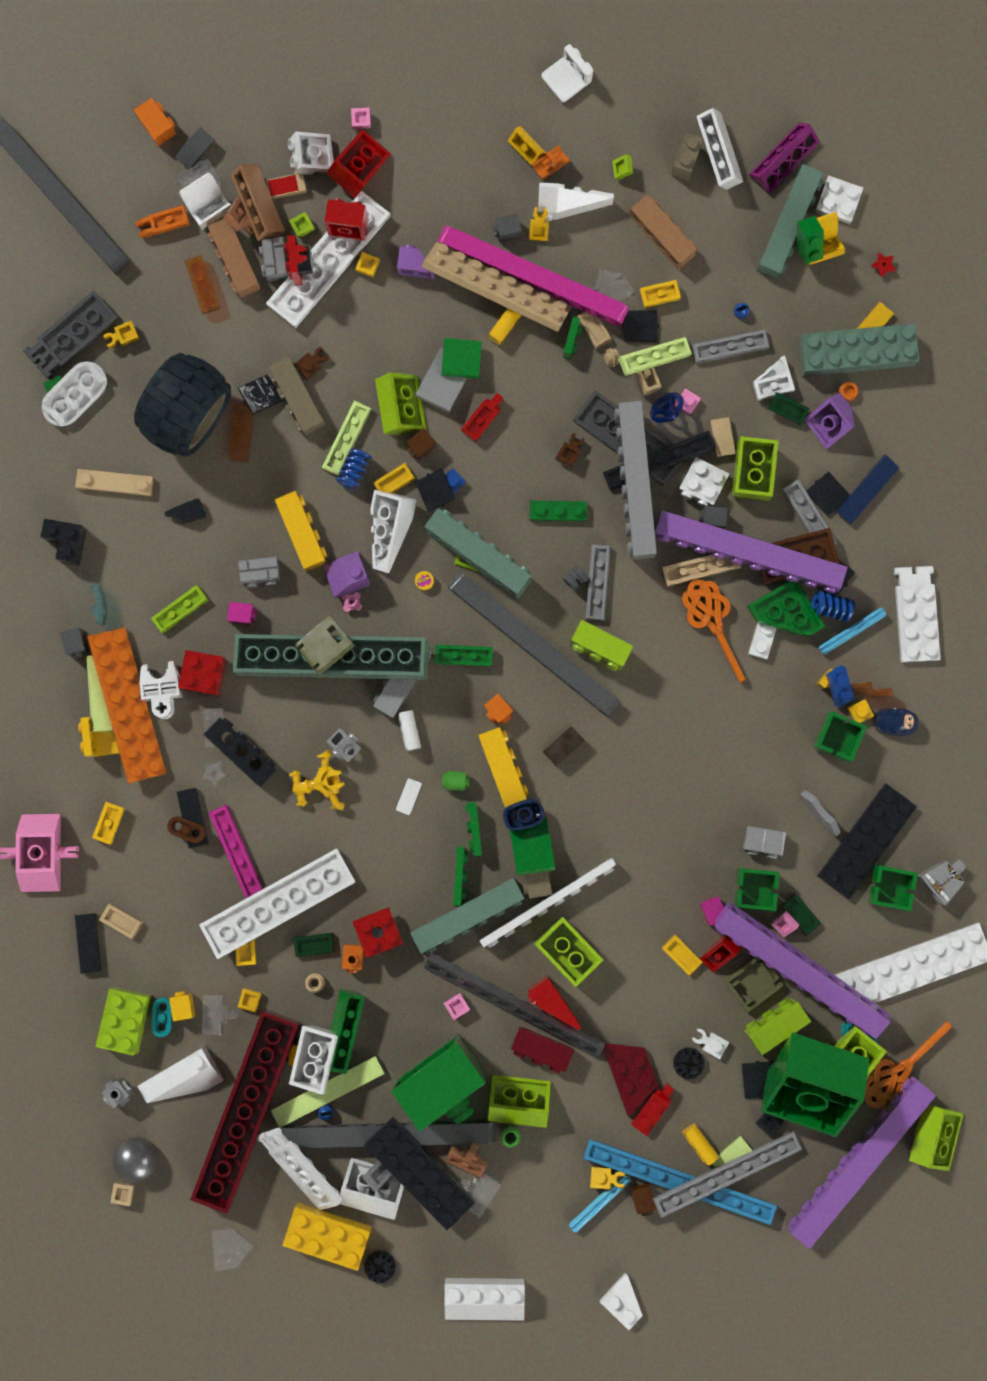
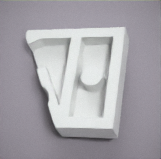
[752,356,795,401]
[600,1272,642,1330]

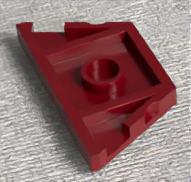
[603,1042,658,1116]

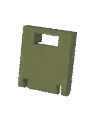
[295,615,355,675]
[723,957,784,1013]

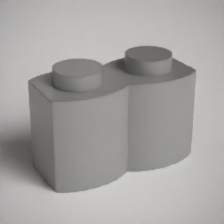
[743,826,786,859]

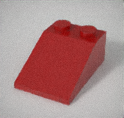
[326,129,391,198]
[527,975,582,1030]

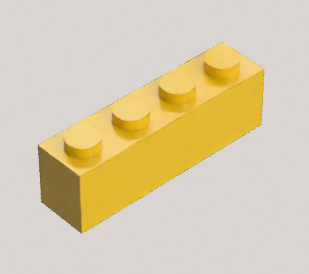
[275,491,328,572]
[478,727,529,808]

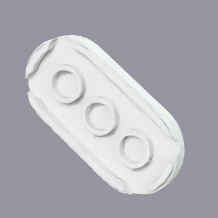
[42,362,107,426]

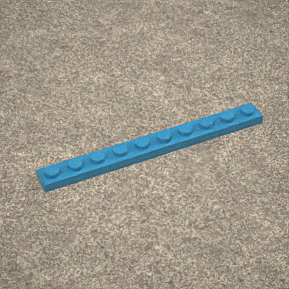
[583,1138,777,1225]

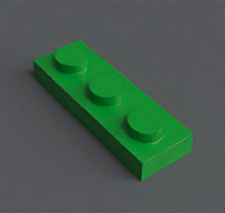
[530,500,587,522]
[435,645,493,667]
[453,847,468,906]

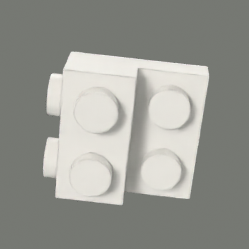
[288,131,334,175]
[678,457,729,507]

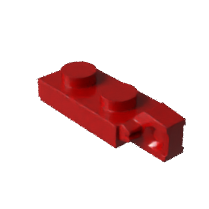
[461,393,503,442]
[631,1083,674,1136]

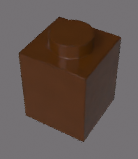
[406,428,436,461]
[630,1183,657,1216]

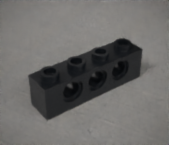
[203,717,276,787]

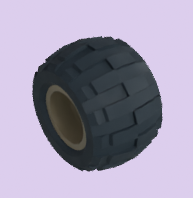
[134,353,231,457]

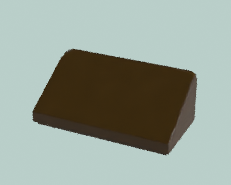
[543,726,584,766]

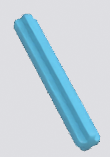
[819,608,886,655]
[569,1173,631,1233]

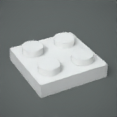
[815,175,863,224]

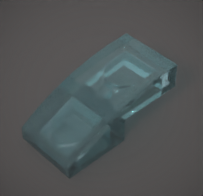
[90,583,107,627]

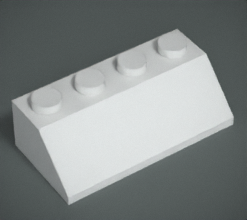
[444,1278,525,1320]

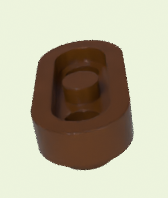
[167,816,206,843]

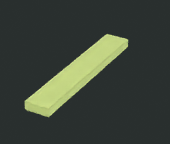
[271,1056,385,1128]

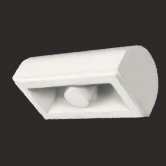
[398,710,421,752]

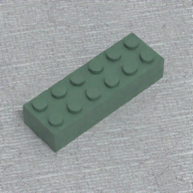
[798,323,919,377]
[424,508,531,600]

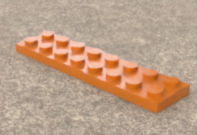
[87,627,166,784]

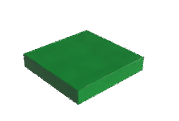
[441,338,482,379]

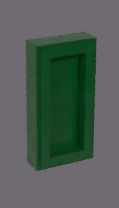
[767,392,810,425]
[780,893,821,936]
[293,933,335,957]

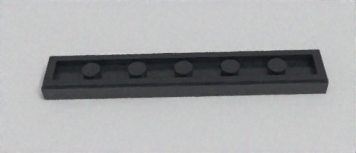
[603,430,716,490]

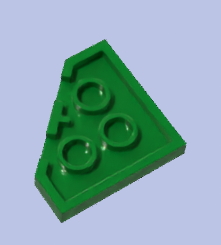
[747,581,825,637]

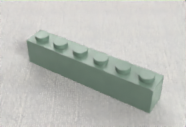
[757,164,824,279]
[410,878,524,955]

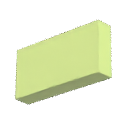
[712,1136,752,1168]

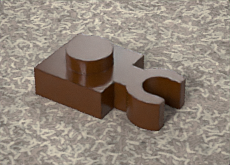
[294,347,329,380]
[555,433,585,468]

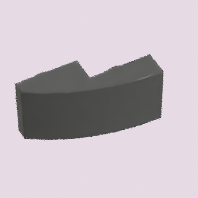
[175,127,215,170]

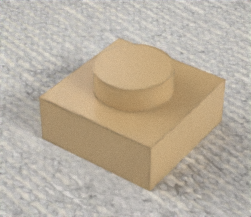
[110,1182,135,1206]

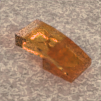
[851,682,892,698]

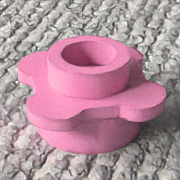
[342,592,362,612]

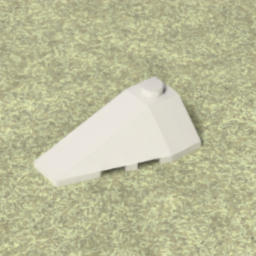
[538,183,614,221]
[370,490,417,573]
[137,1046,224,1103]

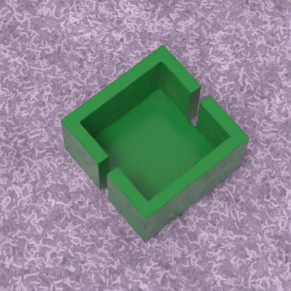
[812,711,867,763]
[868,865,918,911]
[734,868,779,911]

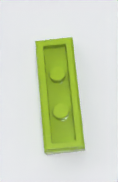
[151,585,209,634]

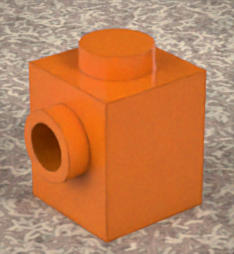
[483,693,513,725]
[342,944,364,973]

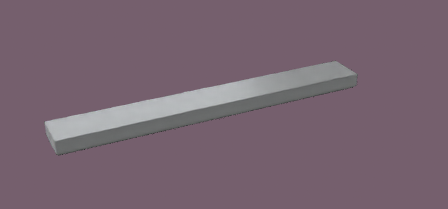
[652,1131,802,1218]

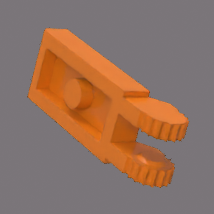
[135,205,190,238]

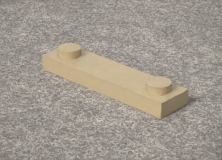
[75,469,154,497]
[662,555,741,587]

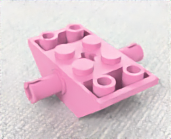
[0,814,79,892]

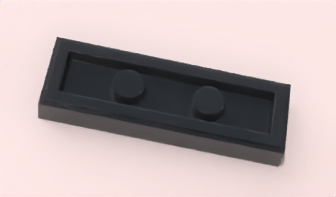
[177,788,209,848]
[75,913,101,974]

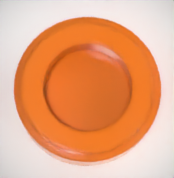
[838,381,858,402]

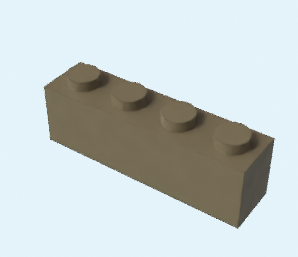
[268,356,325,436]

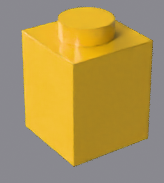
[169,991,196,1021]

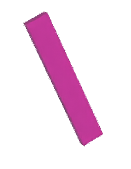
[209,805,263,898]

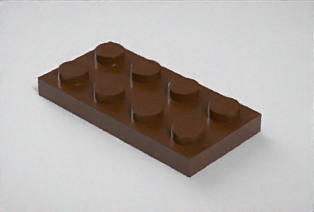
[761,528,840,585]

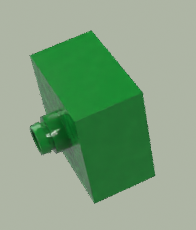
[761,1032,870,1137]
[391,1034,486,1132]

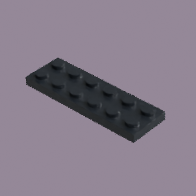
[817,783,917,899]
[364,1116,476,1230]

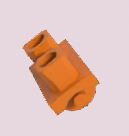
[531,145,570,181]

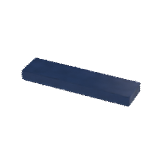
[836,455,900,524]

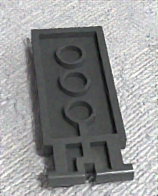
[23,290,120,379]

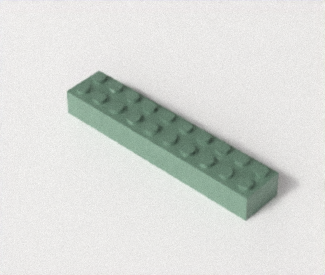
[233,634,429,680]

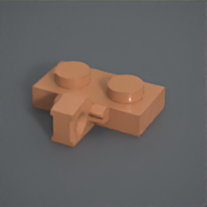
[223,196,254,236]
[445,1142,488,1178]

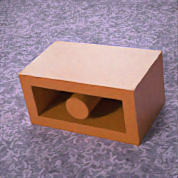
[134,97,176,147]

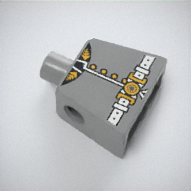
[917,859,967,906]

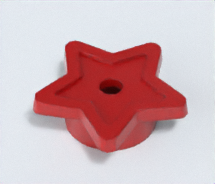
[871,253,895,277]

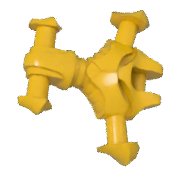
[289,749,345,811]

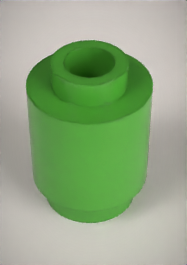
[442,771,470,791]
[501,1124,521,1148]

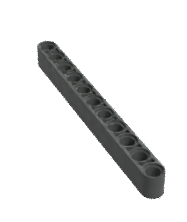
[0,115,129,274]
[447,572,621,717]
[281,1121,496,1148]

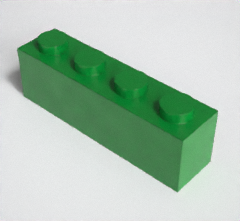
[330,989,365,1074]

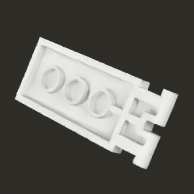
[894,566,941,663]
[257,1128,343,1210]

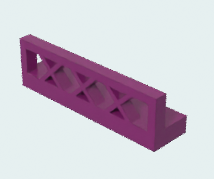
[749,122,820,194]

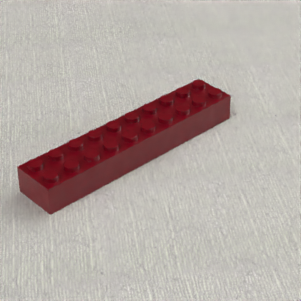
[190,1009,301,1214]

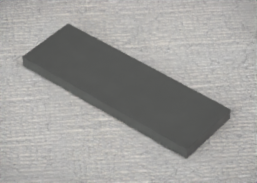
[573,390,682,487]

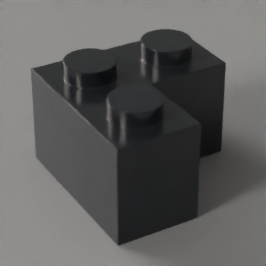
[40,518,87,566]

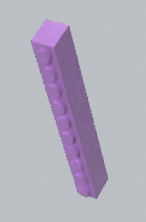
[655,510,848,594]
[715,902,891,1039]
[787,1076,936,1249]

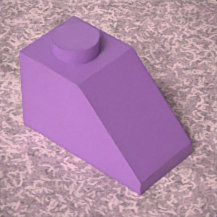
[397,245,435,279]

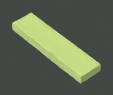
[618,337,692,376]
[322,400,372,477]
[86,656,112,732]

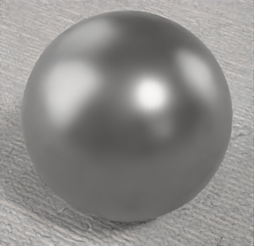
[113,1137,158,1183]

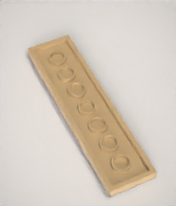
[422,242,572,332]

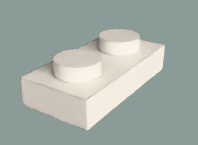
[748,623,776,660]

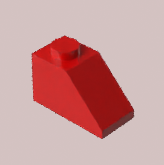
[700,934,743,973]

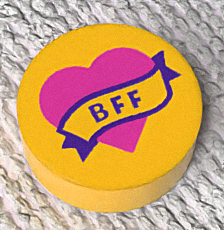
[415,571,434,591]

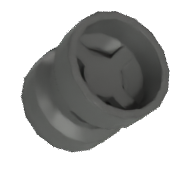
[562,565,589,592]

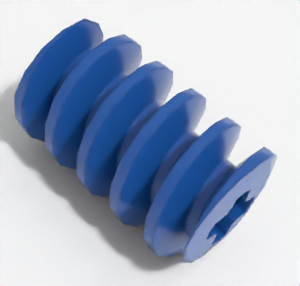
[336,448,372,491]
[811,590,855,622]

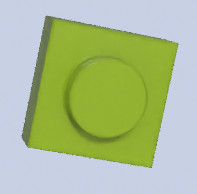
[612,154,633,180]
[289,212,315,239]

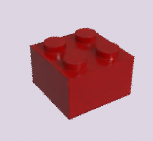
[324,198,369,241]
[178,650,227,697]

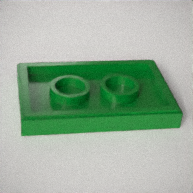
[510,817,555,876]

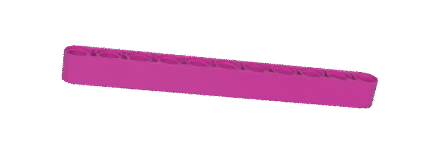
[437,226,629,326]

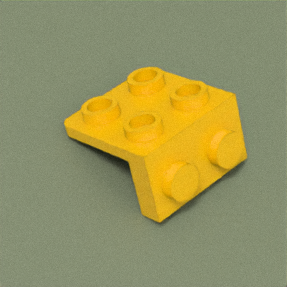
[808,212,845,265]
[78,717,119,757]

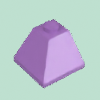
[804,393,855,449]
[322,551,371,599]

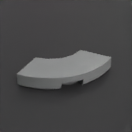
[800,790,841,837]

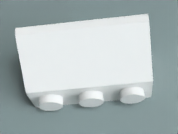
[289,1025,338,1095]
[340,1158,404,1220]

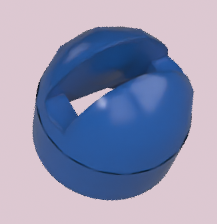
[734,302,749,319]
[318,1104,334,1121]

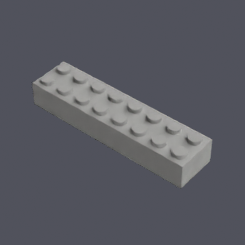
[614,401,657,560]

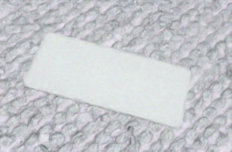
[396,778,422,815]

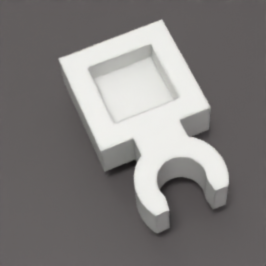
[692,1028,729,1059]

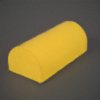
[508,126,546,165]
[488,308,521,345]
[682,1123,719,1166]

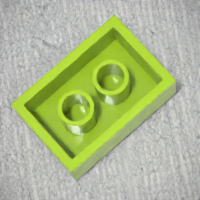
[732,436,779,501]
[570,620,633,672]
[534,916,603,987]
[95,987,152,1056]
[743,998,811,1055]

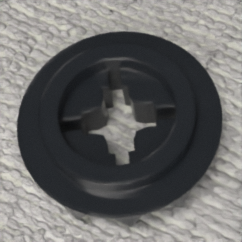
[673,1047,705,1079]
[364,1250,396,1284]

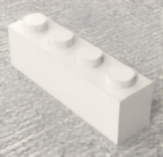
[696,108,744,190]

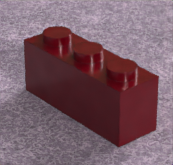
[511,1026,574,1074]

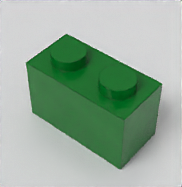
[797,216,824,264]

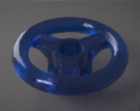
[650,392,684,423]

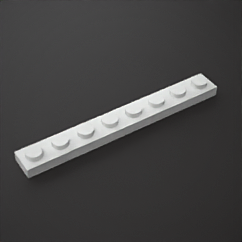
[480,858,616,948]

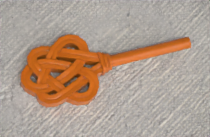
[681,579,746,683]
[864,1021,952,1109]

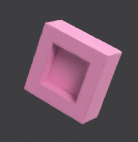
[351,107,371,129]
[674,388,701,415]
[771,911,799,938]
[443,993,470,1020]

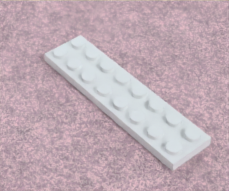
[266,191,391,329]
[199,848,356,959]
[834,923,987,1003]

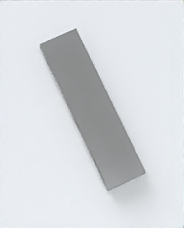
[692,329,770,364]
[781,479,838,545]
[585,544,611,622]

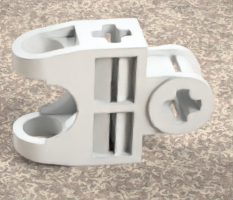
[140,661,183,719]

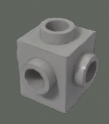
[326,728,361,762]
[102,1077,134,1108]

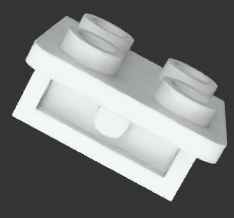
[541,44,593,103]
[179,173,231,230]

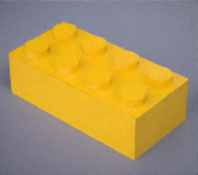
[282,1202,372,1271]

